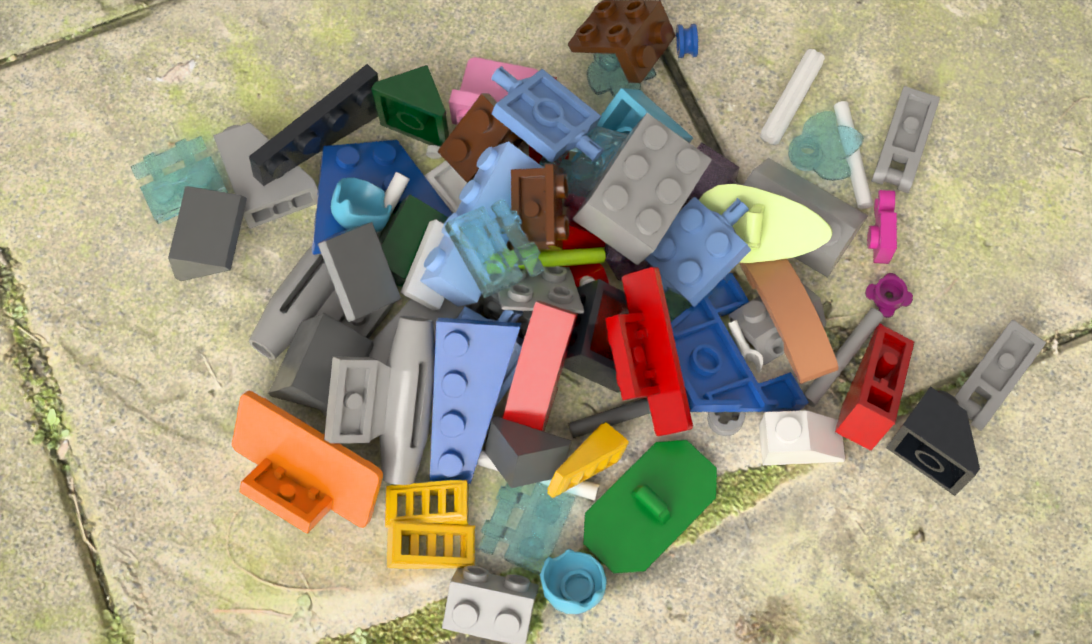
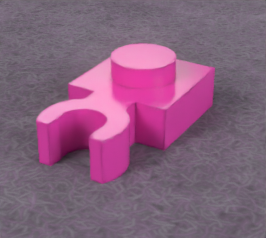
[867,190,897,264]

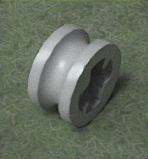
[707,412,746,436]

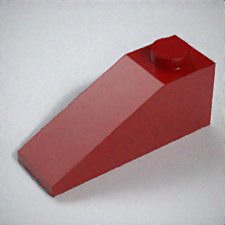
[835,323,915,451]

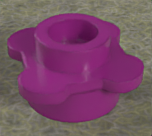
[865,273,913,318]

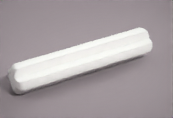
[760,49,825,145]

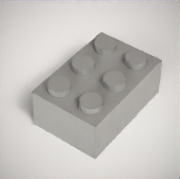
[573,113,712,265]

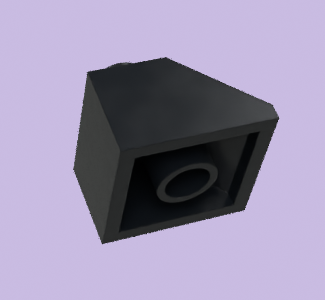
[886,386,980,496]

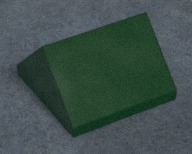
[372,65,449,147]
[379,194,449,287]

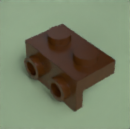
[437,93,523,183]
[511,163,569,252]

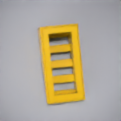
[547,422,629,498]
[385,480,469,528]
[387,521,475,569]

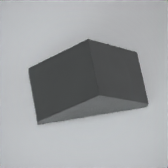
[485,416,572,488]

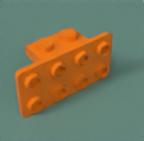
[232,390,383,534]

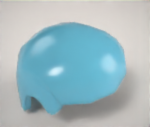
[331,178,392,232]
[540,549,607,614]

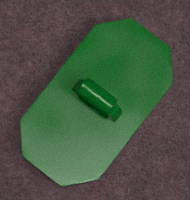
[583,440,717,574]

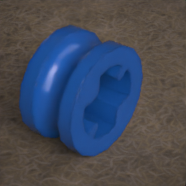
[676,24,698,58]

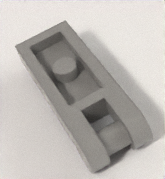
[871,86,940,193]
[954,319,1046,431]

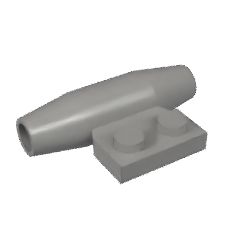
[249,229,395,360]
[324,316,435,485]

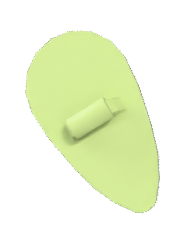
[699,184,832,263]

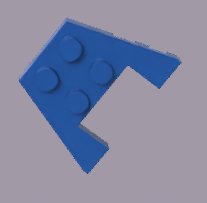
[312,140,453,255]
[671,273,809,412]

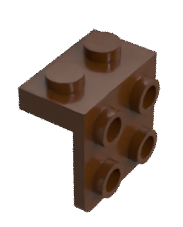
[568,0,676,84]

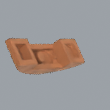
[739,259,839,384]

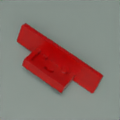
[605,267,693,437]

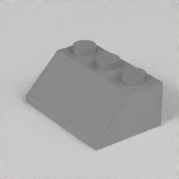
[743,158,868,278]

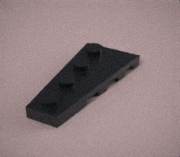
[249,64,378,186]

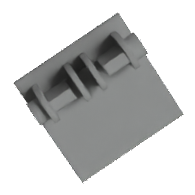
[490,266,584,313]

